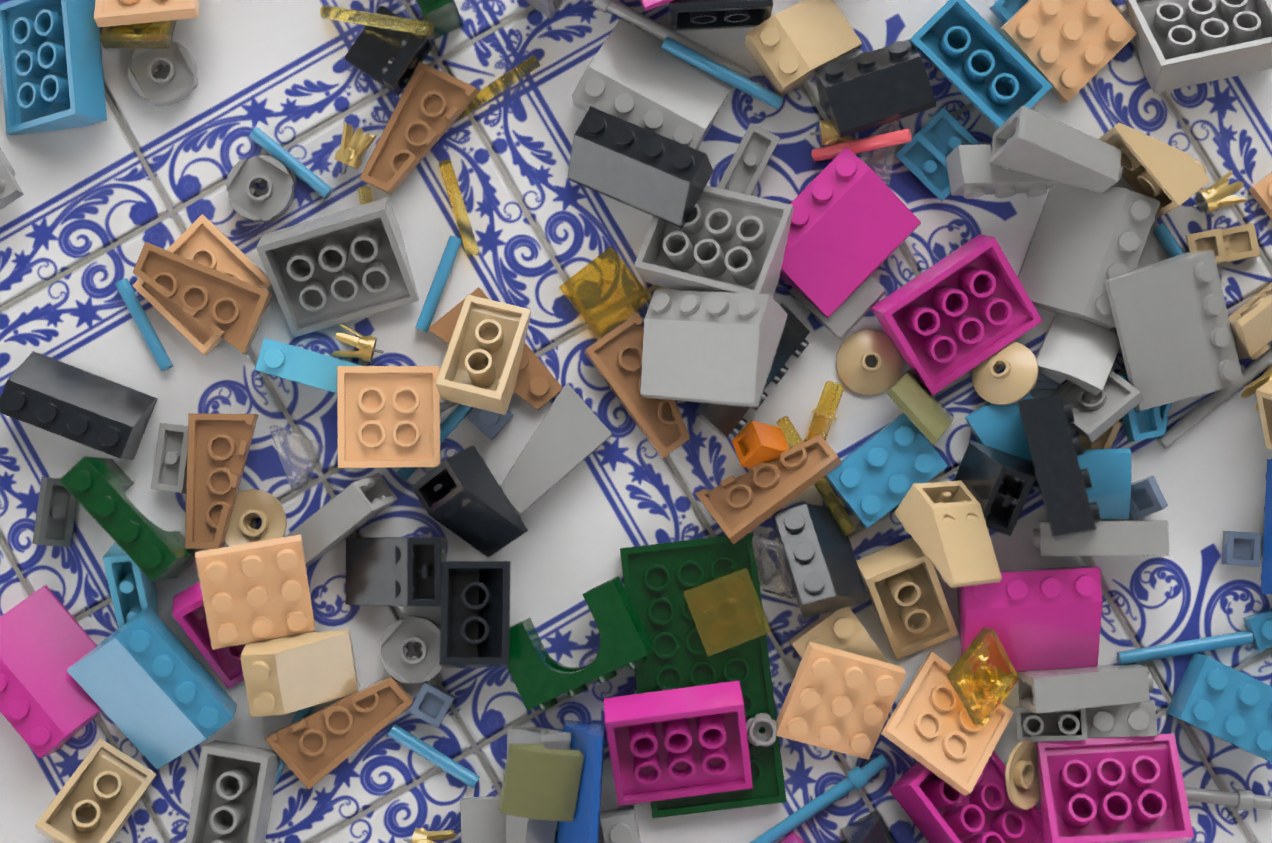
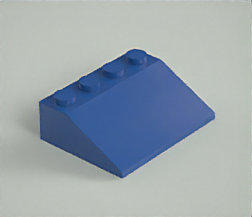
[554,720,605,843]

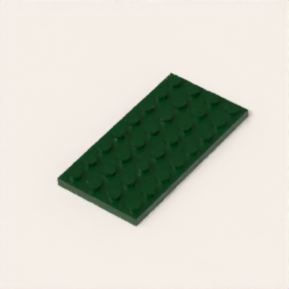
[620,532,787,818]

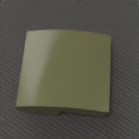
[886,369,954,445]
[498,743,584,822]

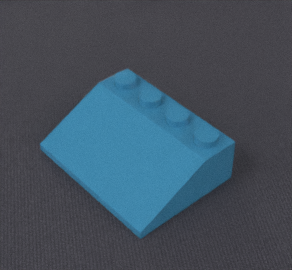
[0,0,107,135]
[67,606,237,769]

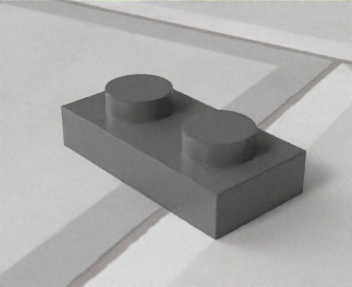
[32,477,77,547]

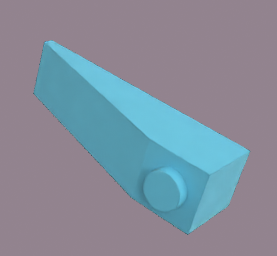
[255,338,361,394]
[102,542,159,629]

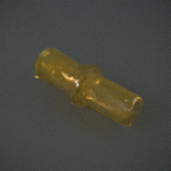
[804,381,844,442]

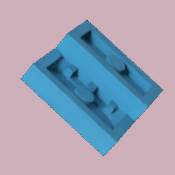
[895,107,981,201]
[965,393,1033,461]
[1077,449,1132,519]

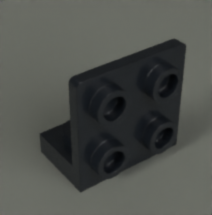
[345,6,436,96]

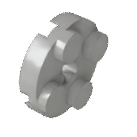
[128,38,198,107]
[226,155,296,223]
[380,615,443,684]

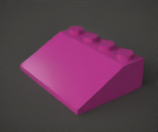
[780,147,921,319]
[871,234,1043,396]
[957,566,1102,674]
[0,585,103,758]
[604,681,753,806]
[1036,733,1194,843]
[888,751,1044,843]

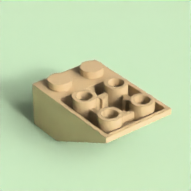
[894,481,1002,588]

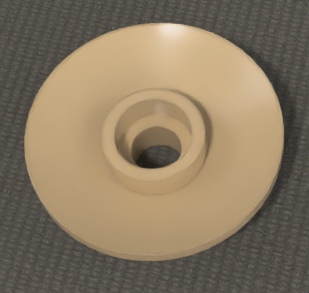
[836,330,903,396]
[972,341,1039,405]
[225,489,287,547]
[1005,740,1040,810]

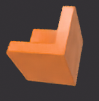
[732,420,790,469]

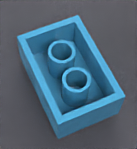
[823,413,948,528]
[1166,653,1272,762]

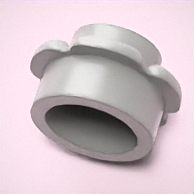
[746,713,778,747]

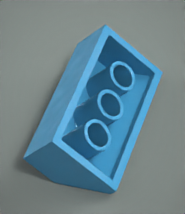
[909,0,1053,128]

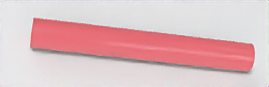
[812,128,912,162]

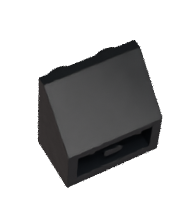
[953,440,1036,536]

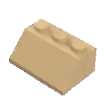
[1229,282,1272,360]

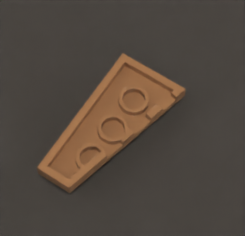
[359,61,479,195]
[132,242,273,355]
[428,287,562,410]
[584,312,690,459]
[185,413,259,549]
[695,435,842,544]
[264,676,414,790]

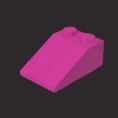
[172,581,245,689]

